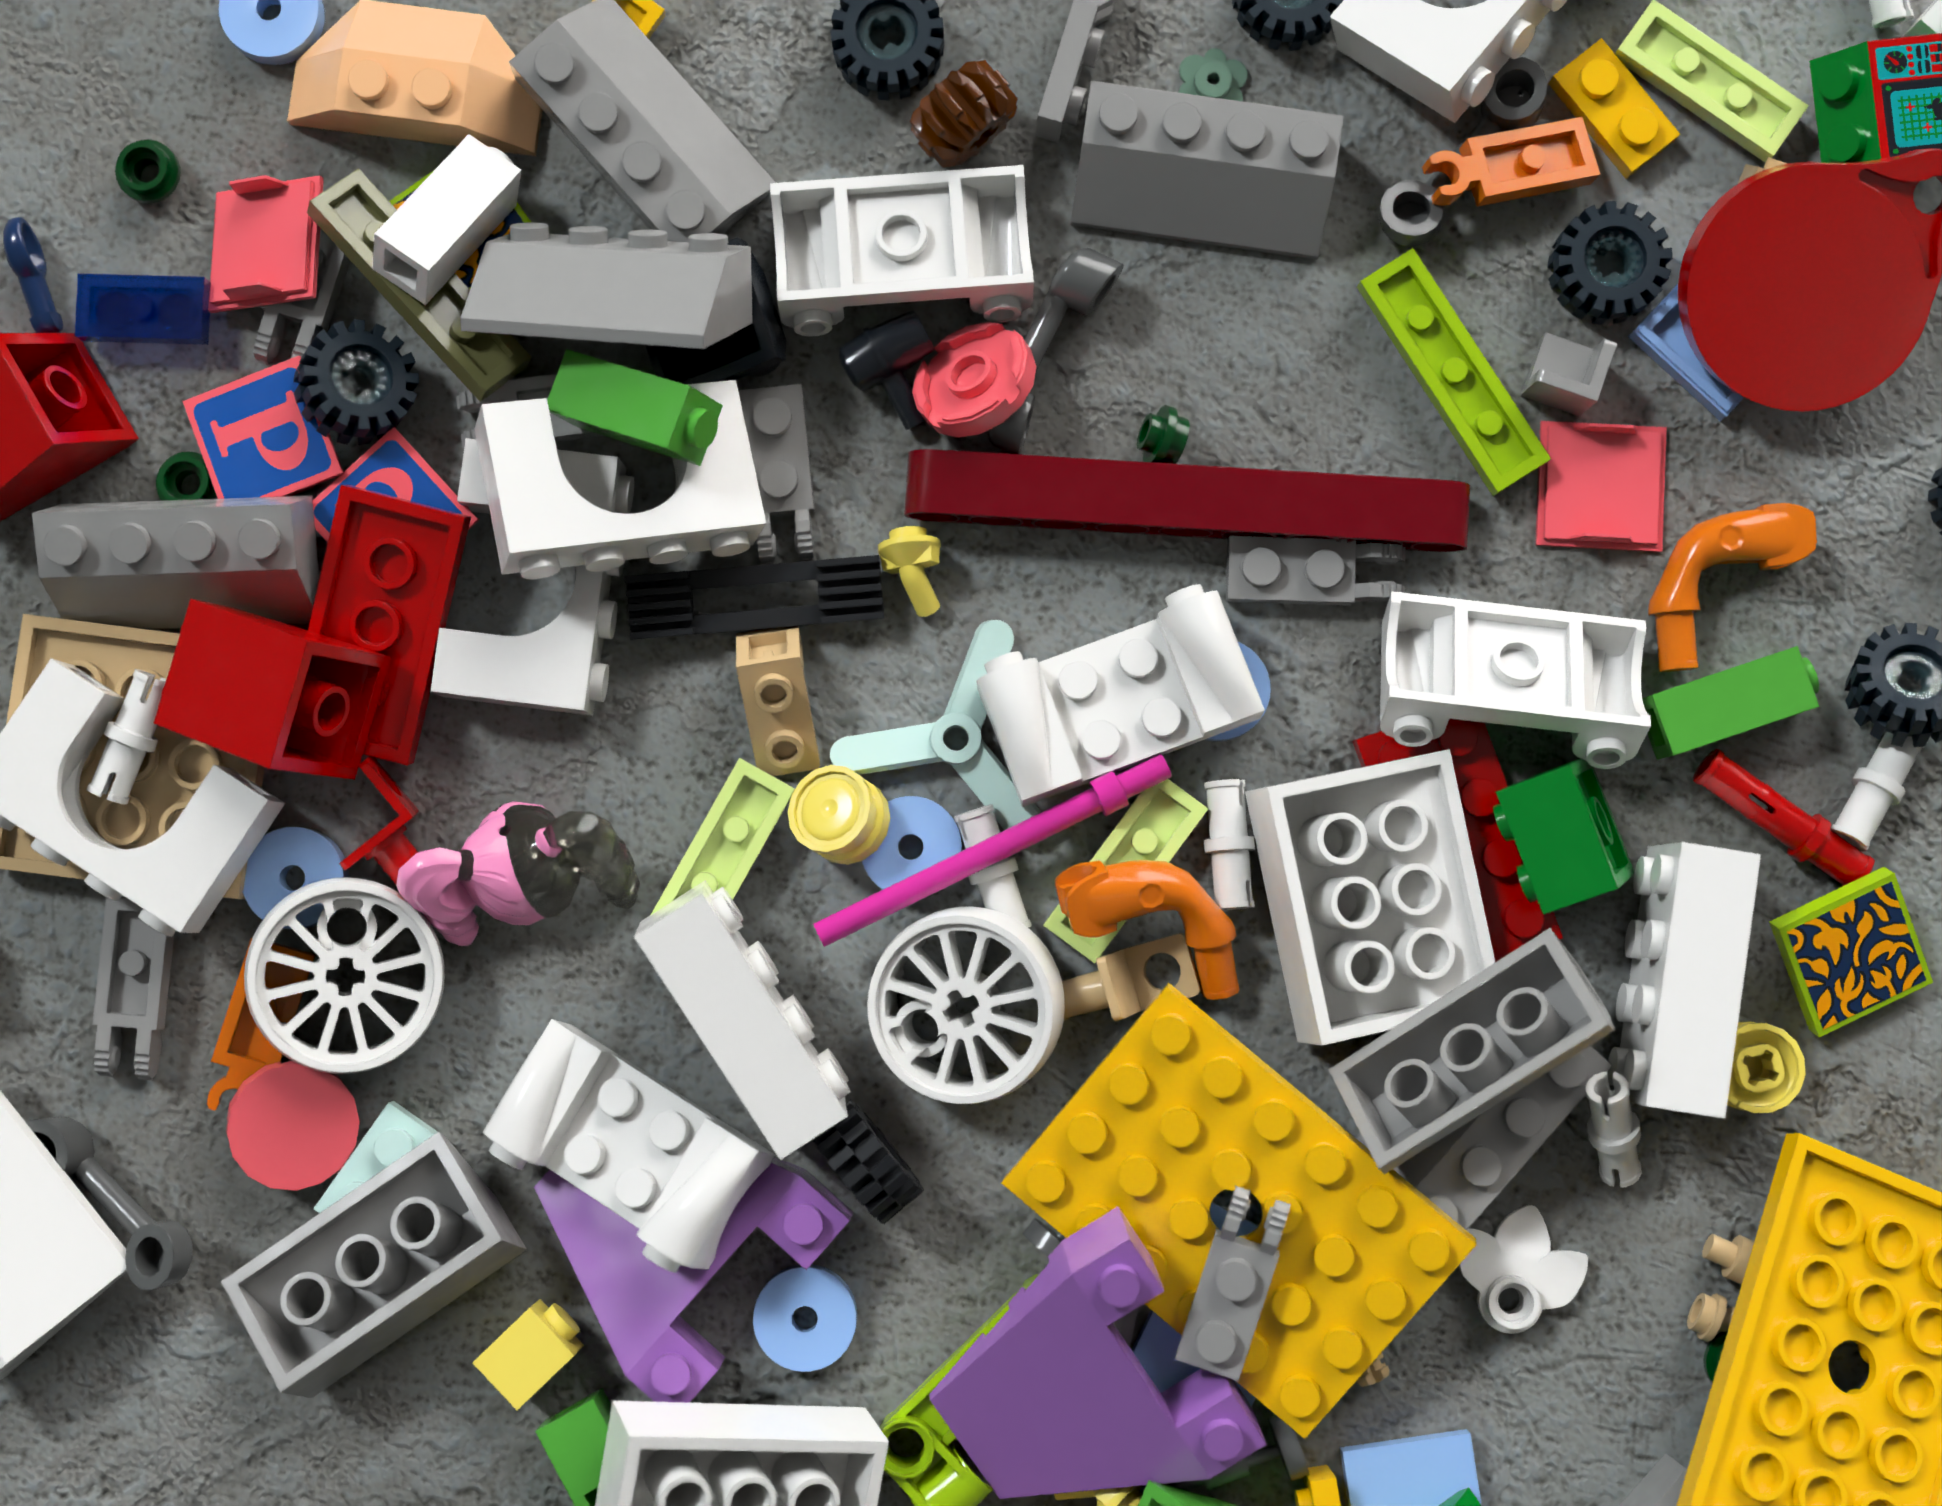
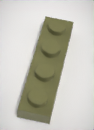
[307,168,531,402]

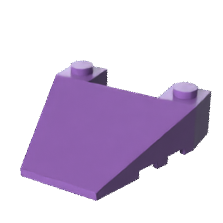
[534,1157,853,1403]
[929,1207,1267,1499]

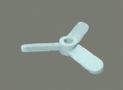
[830,620,1041,830]

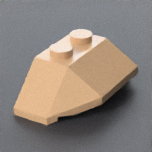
[287,0,543,156]

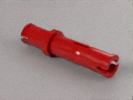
[1692,748,1875,886]

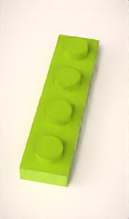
[1357,248,1551,496]

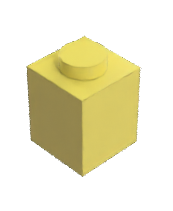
[472,1299,584,1410]

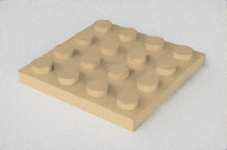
[0,614,265,900]

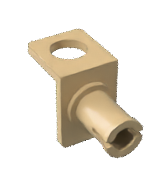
[1062,933,1202,1021]

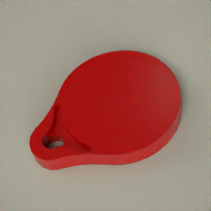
[1678,148,1942,412]

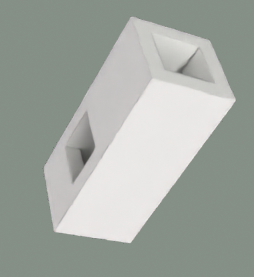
[373,134,521,305]

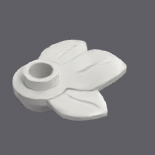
[1459,1205,1588,1334]

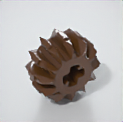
[910,60,1018,168]

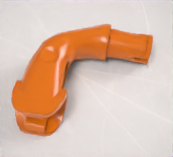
[1648,503,1817,672]
[1055,860,1240,1000]

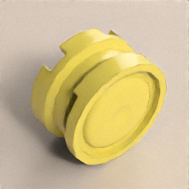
[788,765,890,865]
[1727,1021,1806,1113]

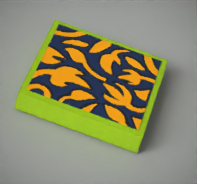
[1769,867,1933,1038]

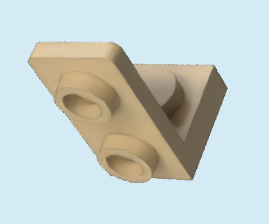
[736,626,820,776]

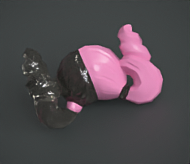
[396,801,640,946]

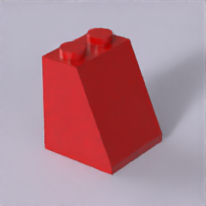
[0,333,139,522]
[153,599,392,780]

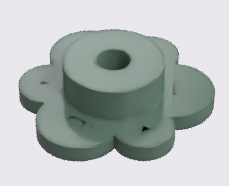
[1179,48,1248,101]

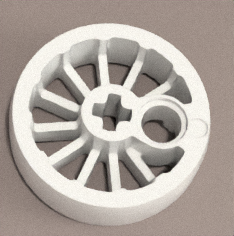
[244,877,445,1074]
[867,906,1065,1104]

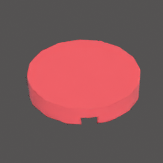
[912,322,1037,438]
[226,1061,360,1191]

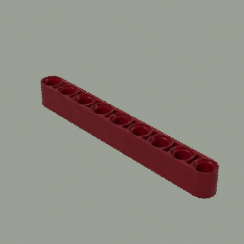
[904,449,1470,552]

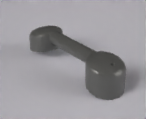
[1379,57,1548,247]
[988,248,1124,454]
[26,1116,193,1291]

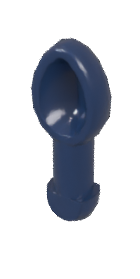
[3,217,63,333]

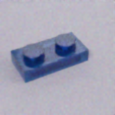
[75,274,210,345]

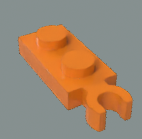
[1422,117,1600,207]
[207,937,316,1111]

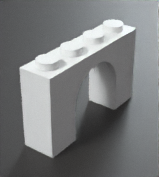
[1330,0,1567,123]
[474,380,766,579]
[431,438,634,716]
[0,658,285,937]

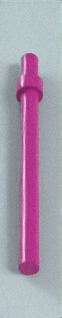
[813,754,1172,947]

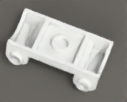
[770,165,1034,336]
[977,584,1265,807]
[1380,591,1651,769]
[483,1019,775,1273]

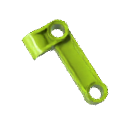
[879,1274,1039,1506]

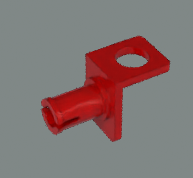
[339,756,419,885]

